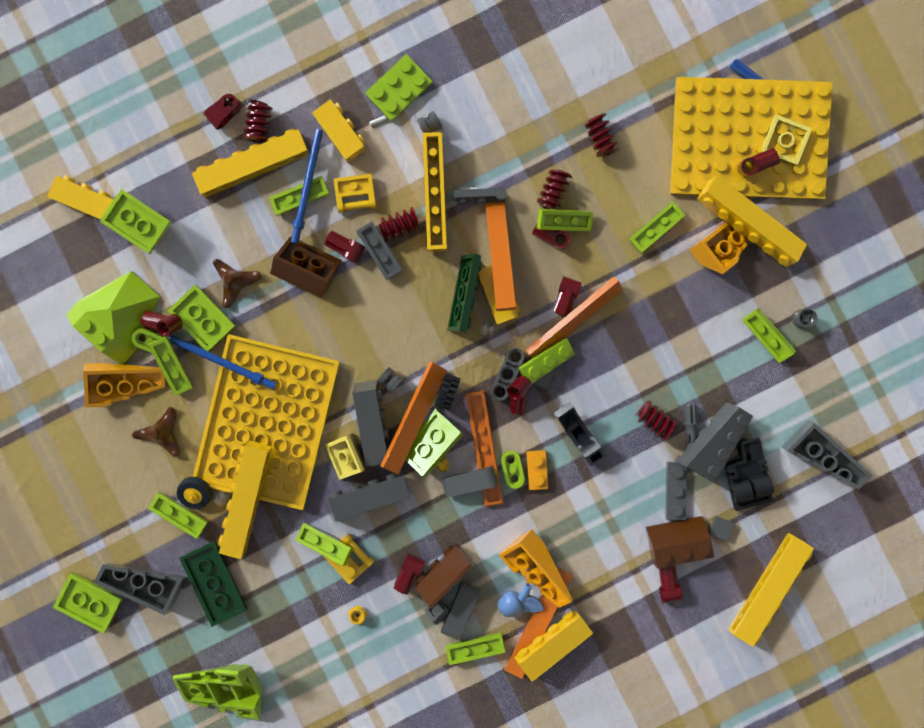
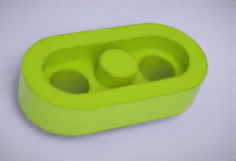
[132,328,170,353]
[501,450,525,489]

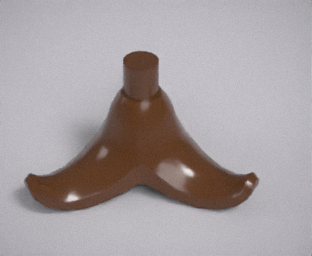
[213,259,261,308]
[132,407,180,457]

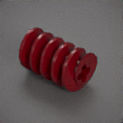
[242,100,273,143]
[585,113,620,157]
[537,169,573,210]
[378,207,421,242]
[635,400,678,442]

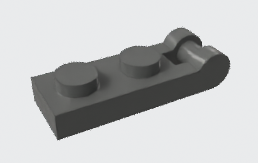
[452,188,507,204]

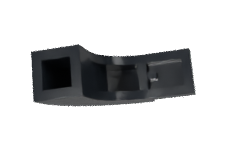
[554,402,606,467]

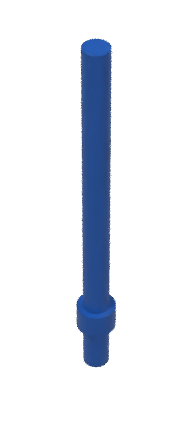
[291,129,323,244]
[170,335,277,390]

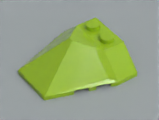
[66,271,160,365]
[172,664,262,720]

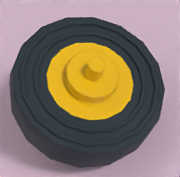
[176,477,212,509]

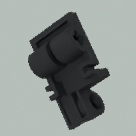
[724,437,774,511]

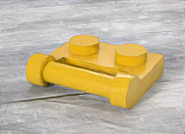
[334,174,377,214]
[323,533,374,585]

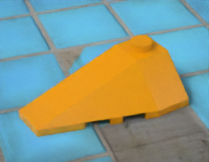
[689,221,748,274]
[83,363,165,408]
[499,529,573,608]

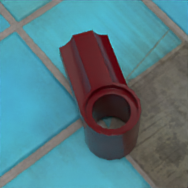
[738,148,780,177]
[532,224,570,250]
[324,230,365,264]
[553,276,582,317]
[141,311,183,337]
[507,376,532,415]
[393,553,425,595]
[658,565,683,603]

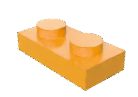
[526,450,548,490]

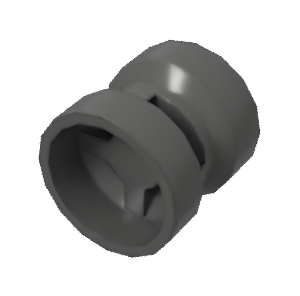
[417,111,442,133]
[792,308,818,328]
[377,367,404,394]

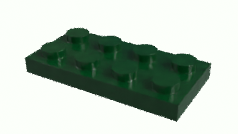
[447,254,482,333]
[179,540,248,627]

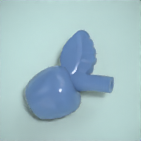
[497,583,544,617]

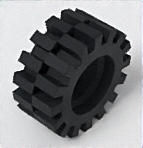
[435,373,461,411]

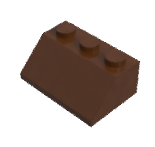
[270,236,342,298]
[646,516,715,569]
[415,543,472,609]

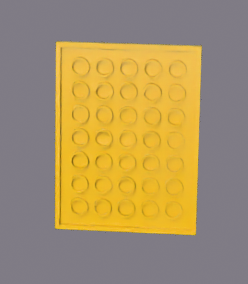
[670,77,833,200]
[193,334,340,510]

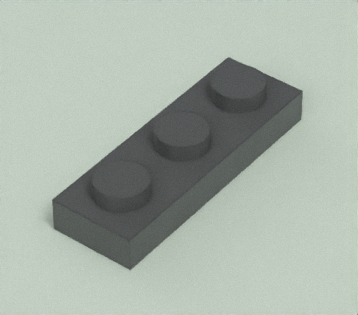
[356,222,403,280]
[665,461,687,520]

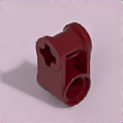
[204,94,242,130]

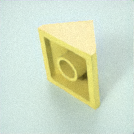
[761,115,812,165]
[325,433,367,480]

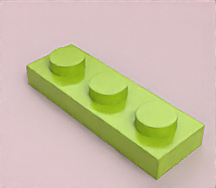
[269,176,330,216]
[628,201,685,254]
[537,209,594,231]
[742,307,796,363]
[148,337,193,396]
[519,337,575,383]
[148,492,209,539]
[295,523,354,566]
[445,632,506,665]

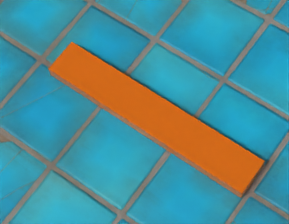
[485,201,516,311]
[526,277,623,359]
[380,362,447,474]
[465,390,504,507]
[504,567,573,679]

